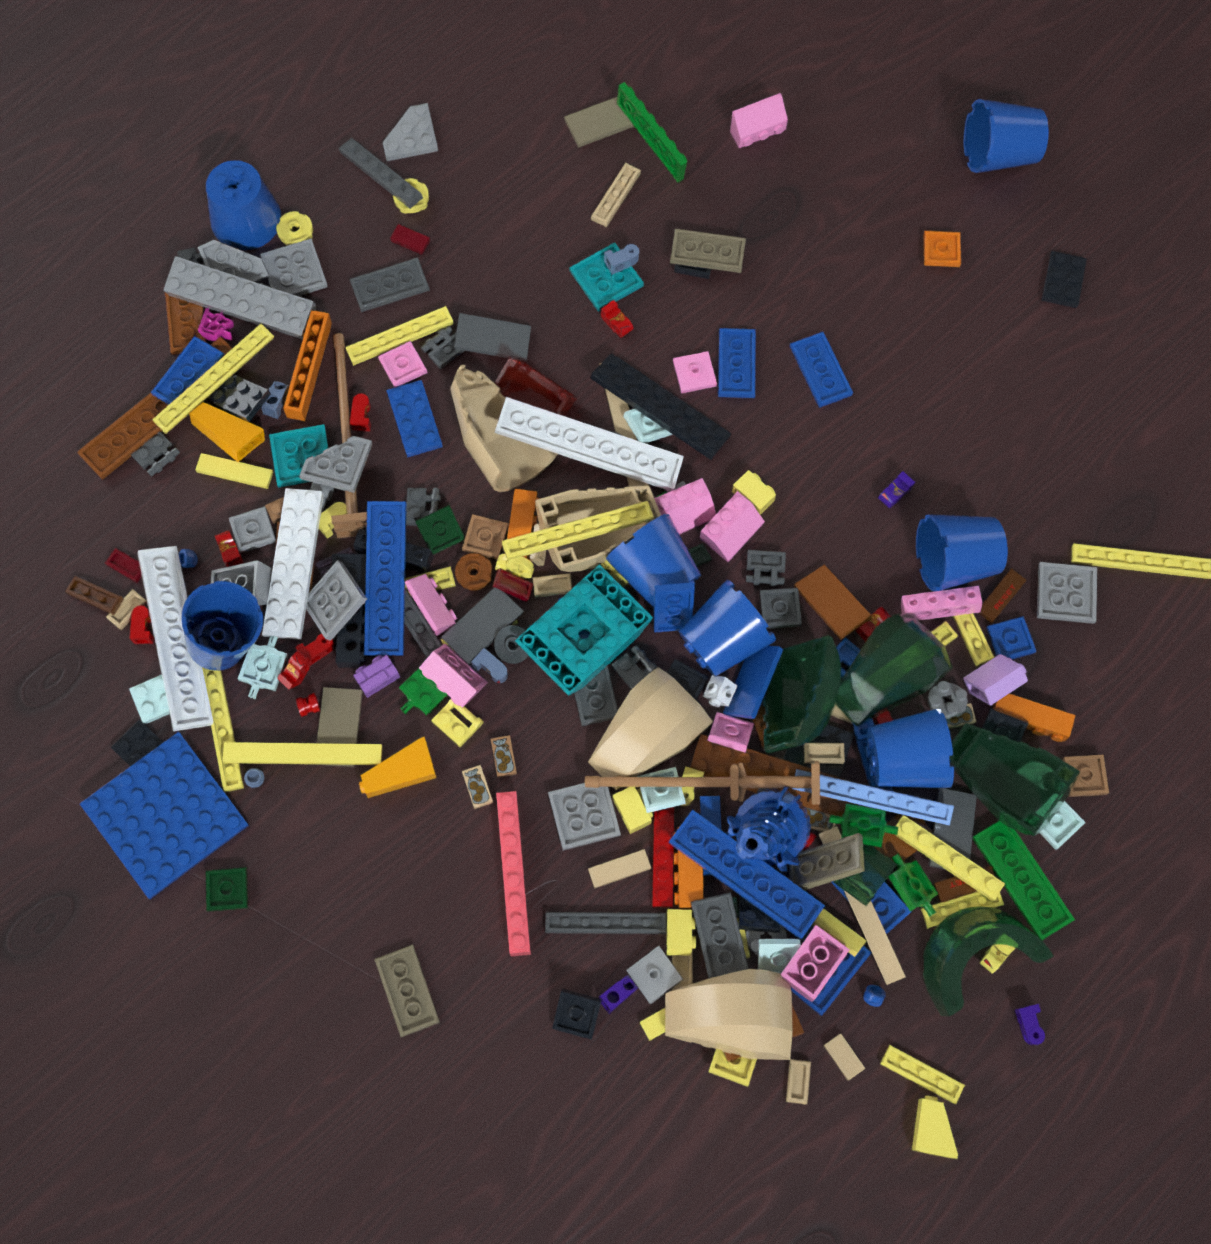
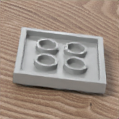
[260,239,328,296]
[306,560,367,641]
[1037,562,1097,624]
[548,783,621,851]

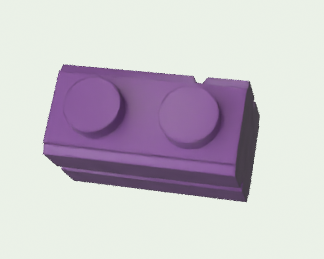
[353,655,400,698]

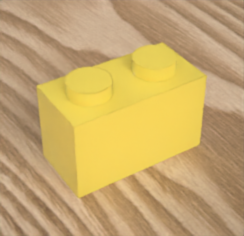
[732,470,776,515]
[612,787,653,834]
[667,909,696,956]

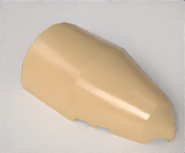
[450,365,556,492]

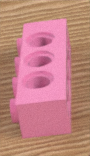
[901,586,982,622]

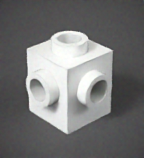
[703,675,737,707]

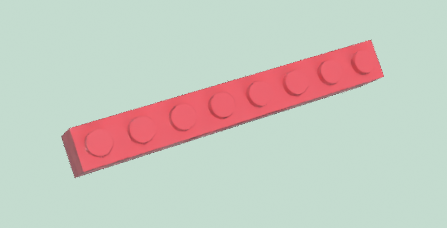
[496,791,531,956]

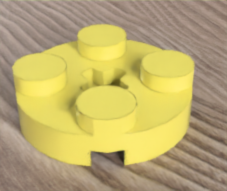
[393,178,429,214]
[276,211,313,246]
[495,554,534,579]

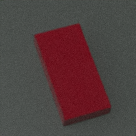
[390,224,430,255]
[105,548,142,583]
[493,568,533,602]

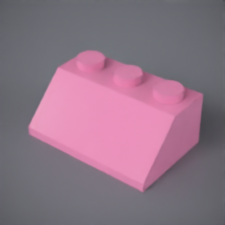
[730,93,788,148]
[654,478,716,534]
[700,491,765,562]
[405,574,457,637]
[419,644,488,708]
[780,925,850,1002]

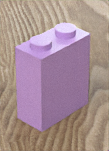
[963,654,1028,706]

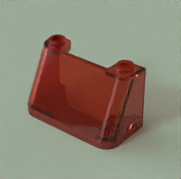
[494,357,577,416]

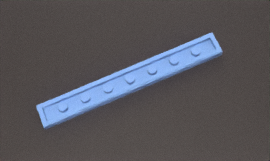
[792,769,954,826]

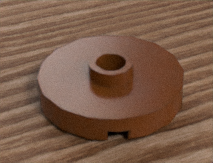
[455,553,493,590]

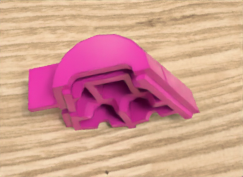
[198,308,234,341]

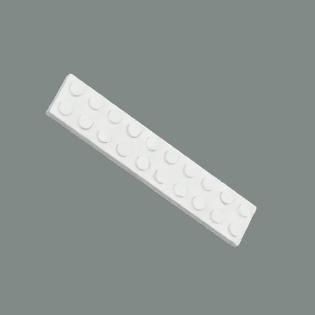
[495,397,684,491]
[138,546,214,731]

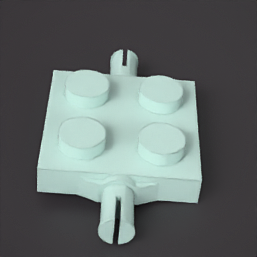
[238,636,288,699]

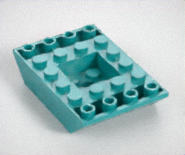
[515,564,653,696]

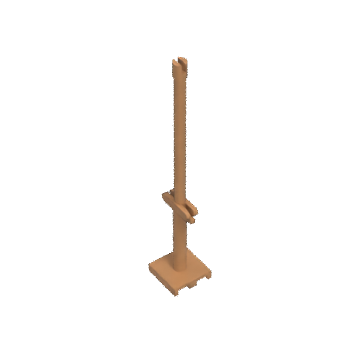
[331,333,367,538]
[585,761,820,804]

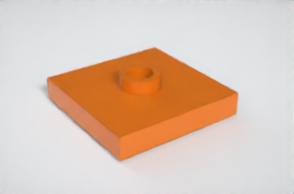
[924,231,961,267]

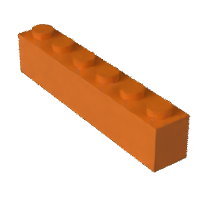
[283,310,332,421]

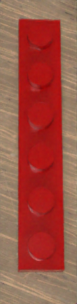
[652,807,674,908]

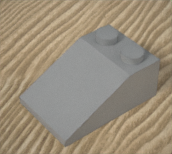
[211,560,272,606]

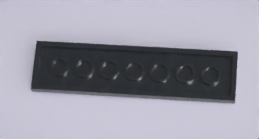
[590,353,731,460]

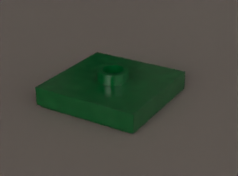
[415,505,465,554]
[206,867,248,912]

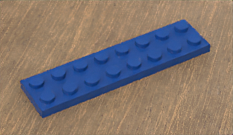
[364,501,407,656]
[669,810,825,939]

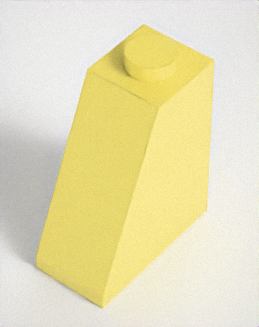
[912,1096,958,1159]

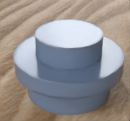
[244,768,264,788]

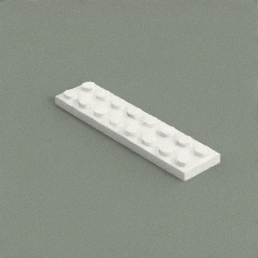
[262,489,324,640]

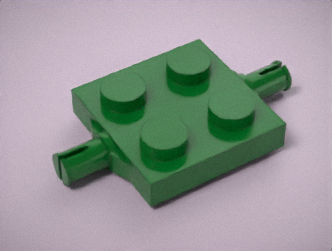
[399,669,448,716]
[829,803,898,847]
[888,853,938,917]

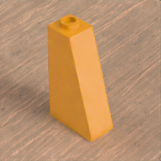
[189,402,265,462]
[359,737,436,798]

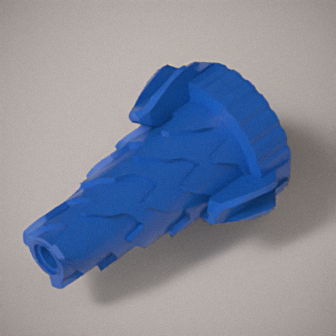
[727,786,811,872]

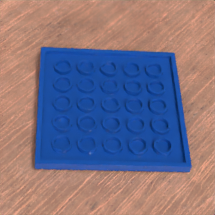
[80,732,249,899]

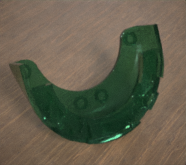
[923,906,1054,1017]

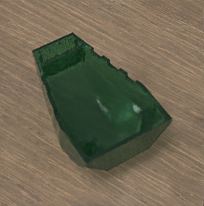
[830,613,953,726]
[763,635,841,753]
[949,723,1080,836]

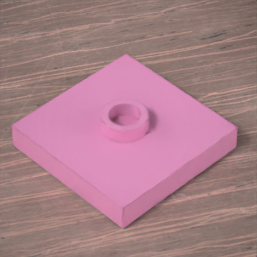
[378,341,427,388]
[673,351,717,394]
[708,712,754,752]

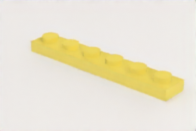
[345,306,454,366]
[894,815,1005,901]

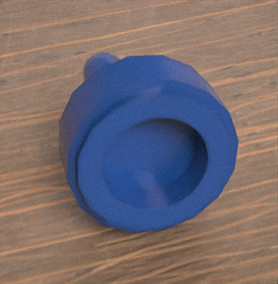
[178,549,198,568]
[863,985,886,1007]

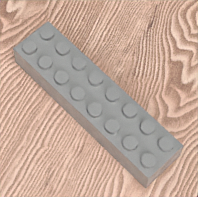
[163,256,317,340]

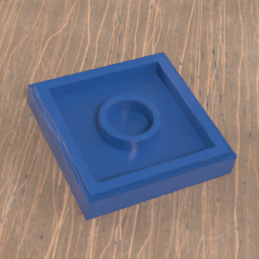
[986,616,1036,659]

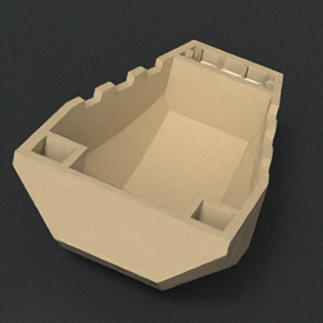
[535,486,661,572]
[588,667,713,791]
[665,969,792,1060]

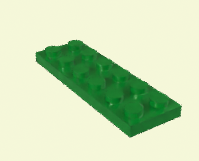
[617,82,687,182]
[972,817,1075,941]

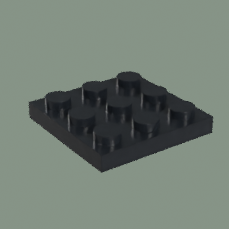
[784,715,854,777]

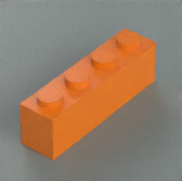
[507,489,540,561]
[992,694,1076,742]
[673,827,703,910]

